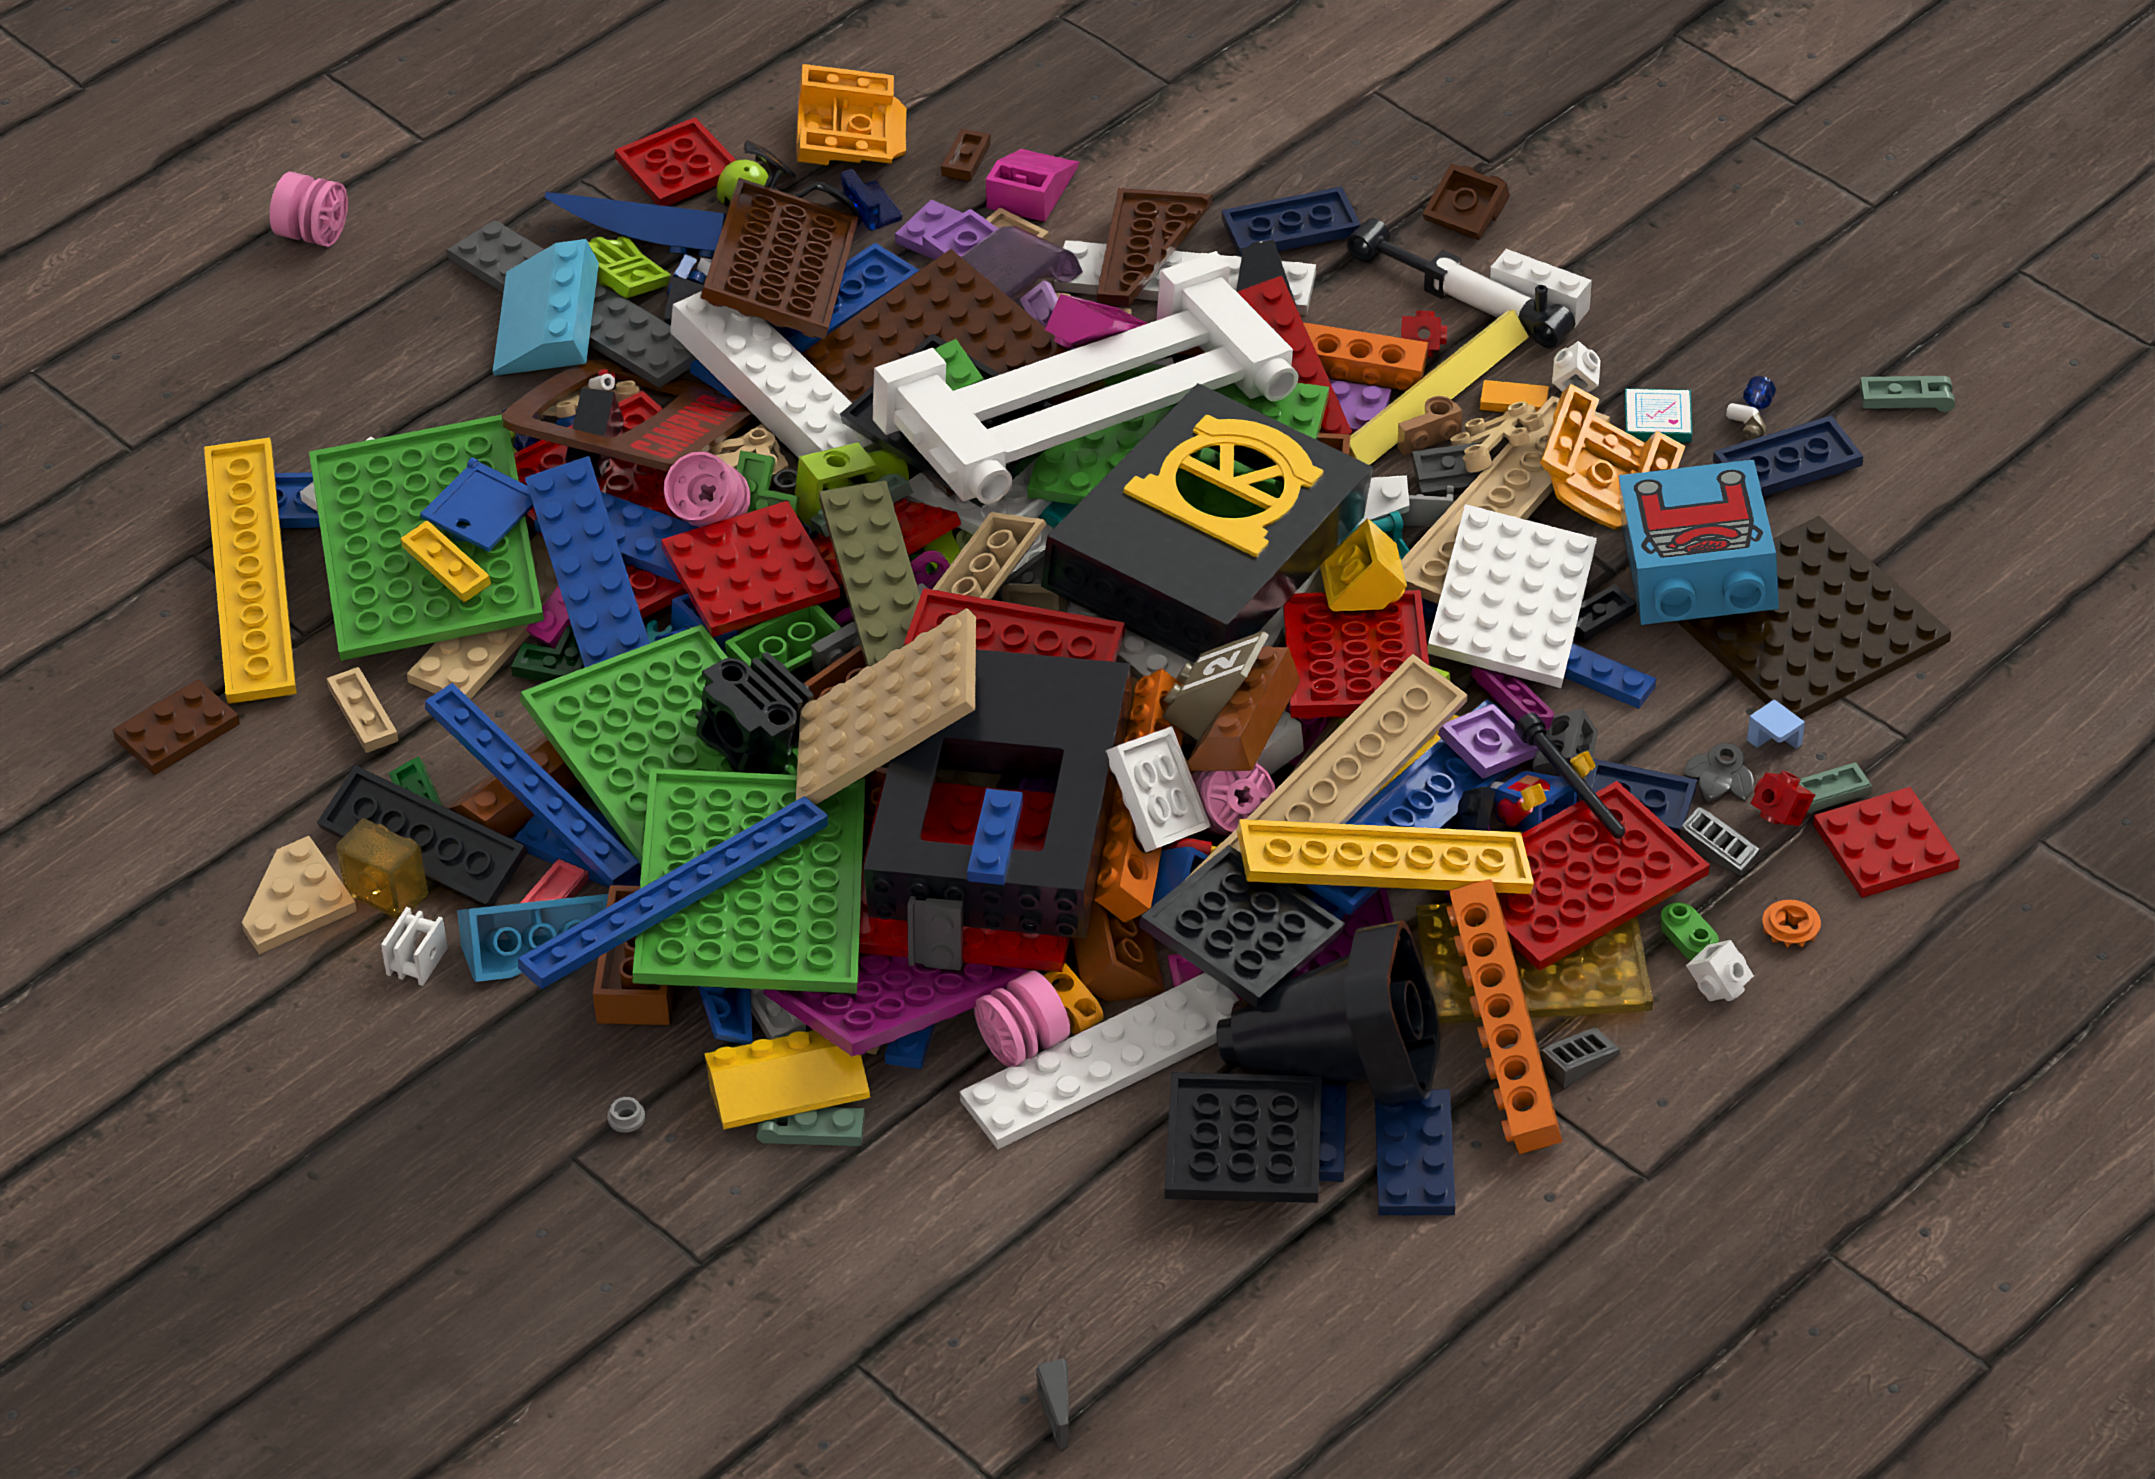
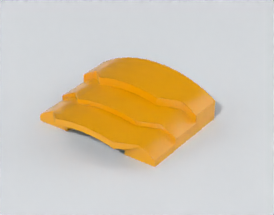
[796,64,907,165]
[1539,384,1685,530]

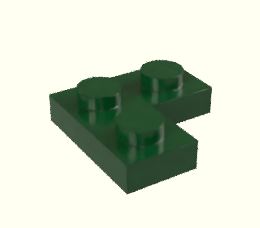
[511,626,585,682]

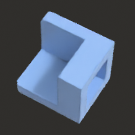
[1747,699,1805,749]

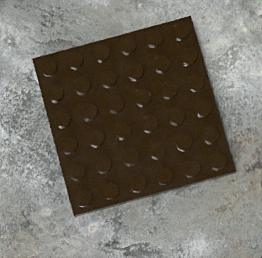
[1676,516,1951,719]

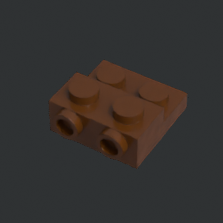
[1422,163,1510,240]

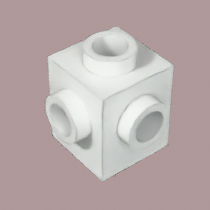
[1552,341,1601,393]
[1686,940,1754,1002]

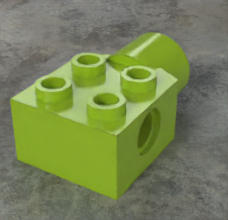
[794,442,909,532]

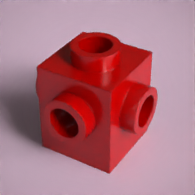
[1401,311,1447,358]
[1750,770,1816,826]

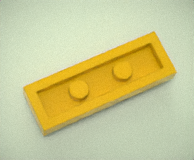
[400,520,491,603]

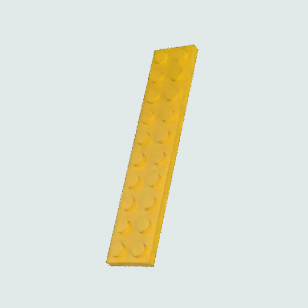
[204,437,297,704]

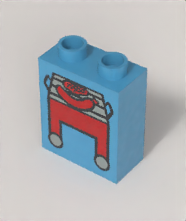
[1618,459,1779,625]

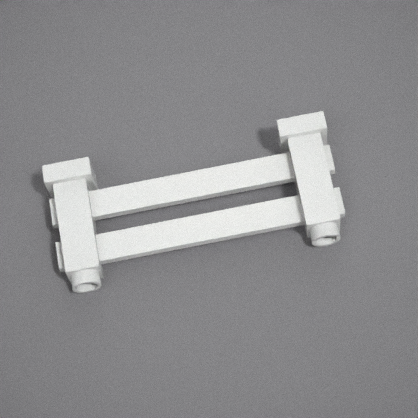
[873,251,1298,504]

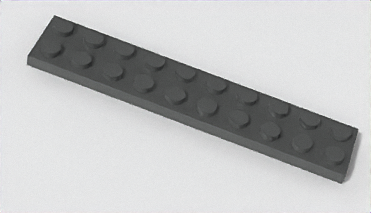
[447,220,697,388]

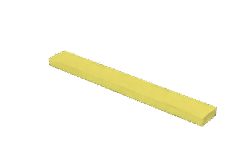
[1350,309,1529,465]

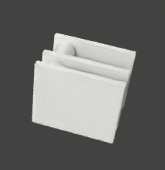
[381,907,448,986]

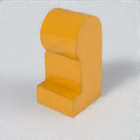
[1043,963,1104,1035]

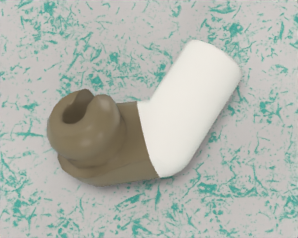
[1726,403,1766,441]

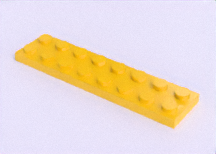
[1236,819,1534,894]

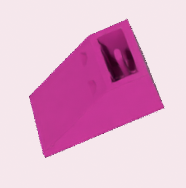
[985,149,1079,222]

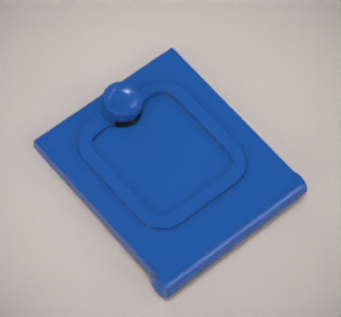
[420,457,534,552]

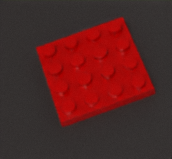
[812,499,962,585]
[661,501,840,637]

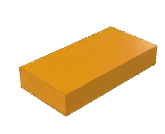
[1480,380,1549,413]

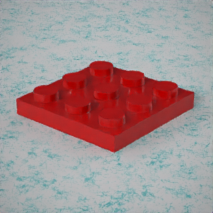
[615,117,736,206]
[1813,787,1960,898]

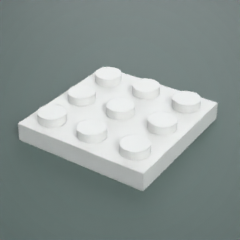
[1106,726,1211,853]

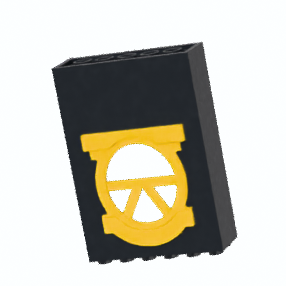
[1041,383,1373,663]

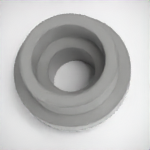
[607,1097,645,1132]

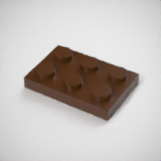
[112,679,240,775]

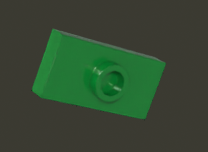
[388,756,443,806]

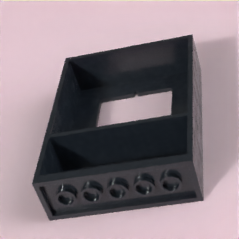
[863,649,1132,938]

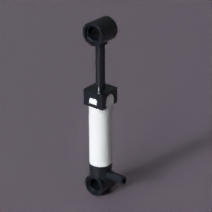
[1346,218,1576,348]

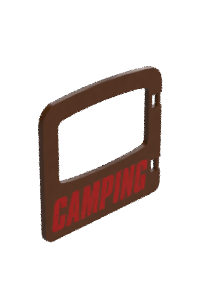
[501,360,756,471]

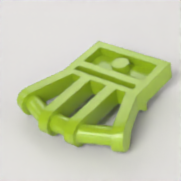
[588,237,671,299]

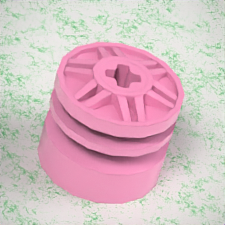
[269,171,348,247]
[664,451,750,528]
[1192,763,1275,836]
[974,971,1070,1067]

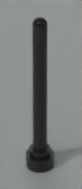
[1514,713,1626,839]

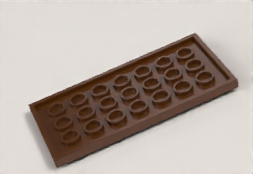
[700,178,859,339]

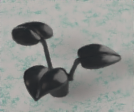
[744,140,862,224]

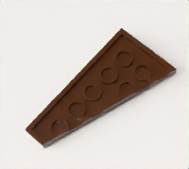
[1097,188,1212,307]

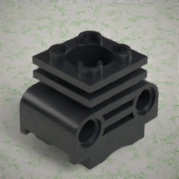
[695,652,814,774]

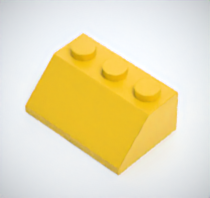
[1320,518,1407,611]

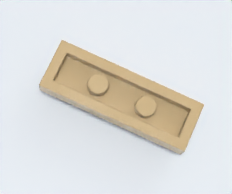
[327,667,398,753]

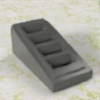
[1680,807,1760,875]
[1540,1027,1620,1089]
[1036,1359,1069,1450]

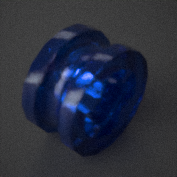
[1743,376,1776,409]

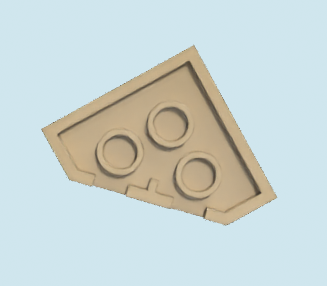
[242,836,357,954]

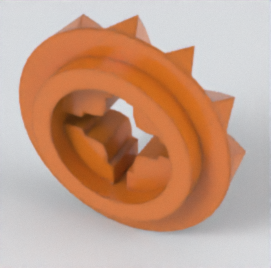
[1762,900,1821,948]

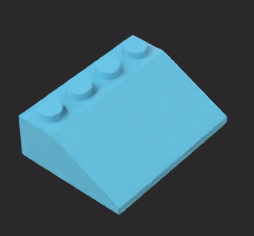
[493,239,599,376]

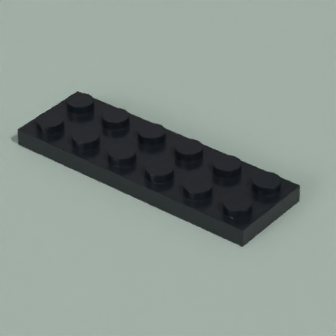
[317,765,529,907]

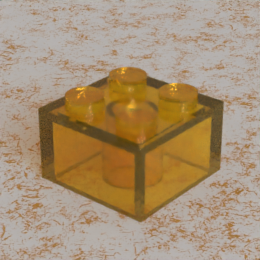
[336,818,428,919]

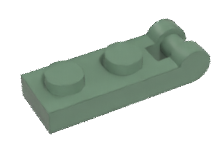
[1859,376,1955,412]
[756,1107,865,1146]

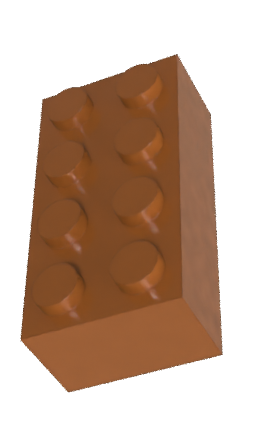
[593,885,676,1025]

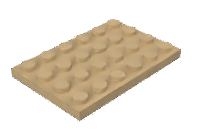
[796,608,976,805]

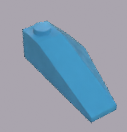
[457,894,608,982]

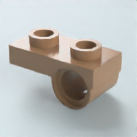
[1397,396,1462,456]

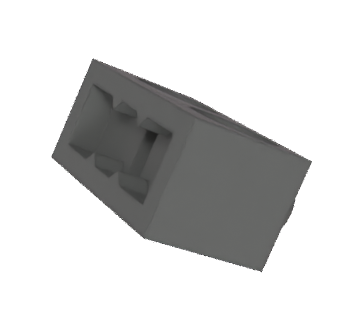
[1532,708,1599,782]

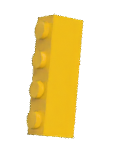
[705,1030,870,1129]

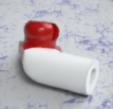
[589,369,615,391]

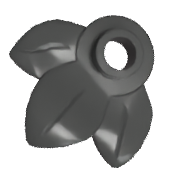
[1684,743,1754,803]

